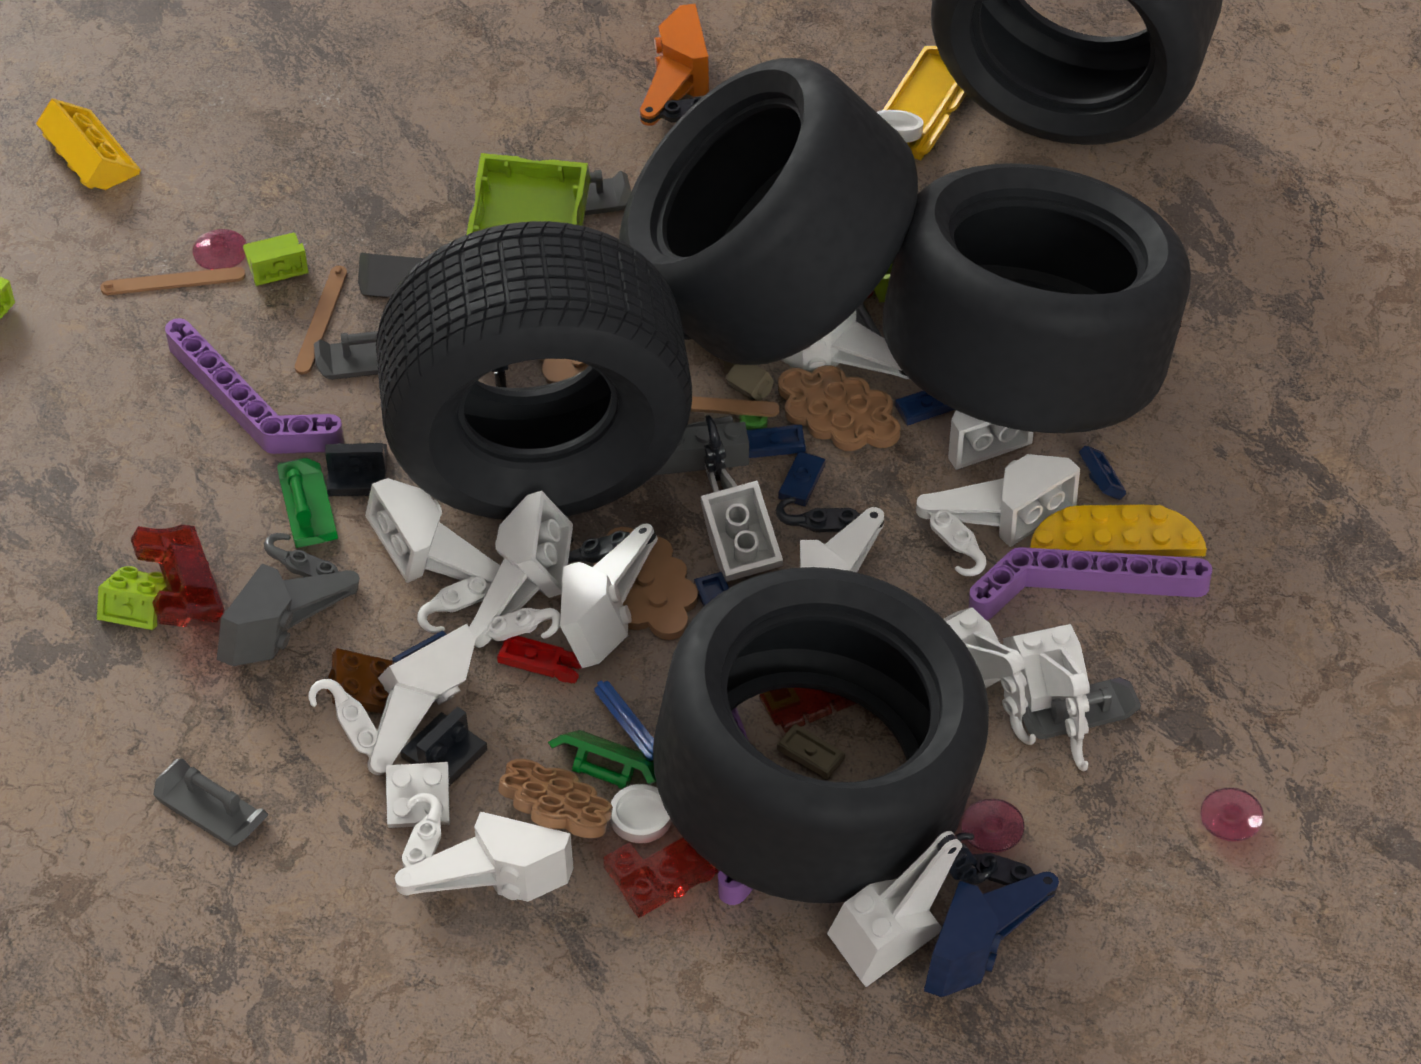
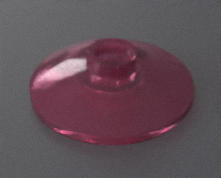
[193,229,247,270]
[1200,788,1264,841]
[962,799,1024,853]

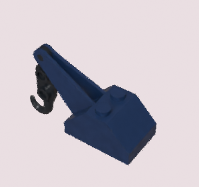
[924,832,1059,997]

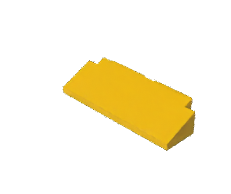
[883,46,966,161]

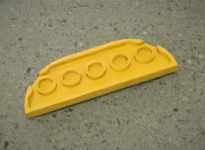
[1030,504,1207,557]

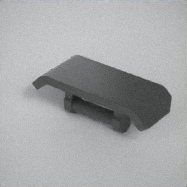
[585,170,631,215]
[358,253,424,297]
[314,331,378,380]
[1022,677,1141,739]
[153,758,268,847]

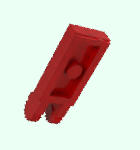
[497,636,582,684]

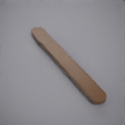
[295,265,347,375]
[100,267,246,295]
[691,396,780,417]

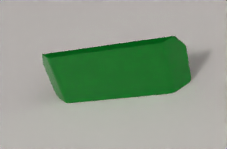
[277,458,338,548]
[548,730,656,789]

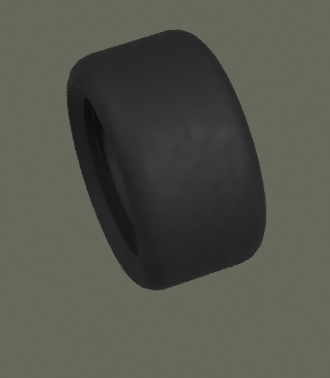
[931,0,1223,145]
[619,58,918,365]
[883,163,1191,433]
[653,567,989,903]

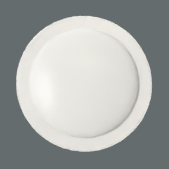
[877,110,924,142]
[610,784,672,843]

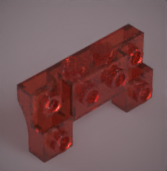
[131,524,225,627]
[603,837,720,918]

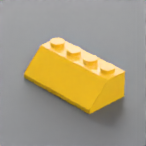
[36,98,141,190]

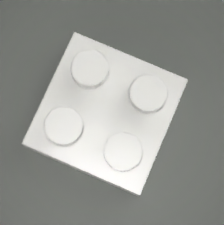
[386,762,450,828]

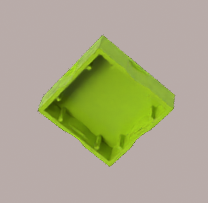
[466,153,591,235]

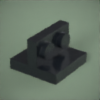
[325,443,388,497]
[400,706,487,786]

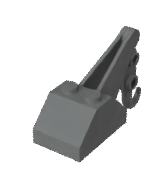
[216,533,360,666]

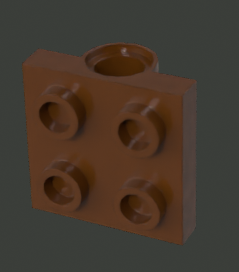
[326,648,393,714]

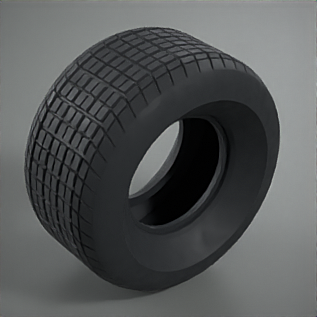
[376,221,692,520]

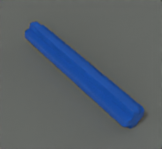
[594,680,654,761]

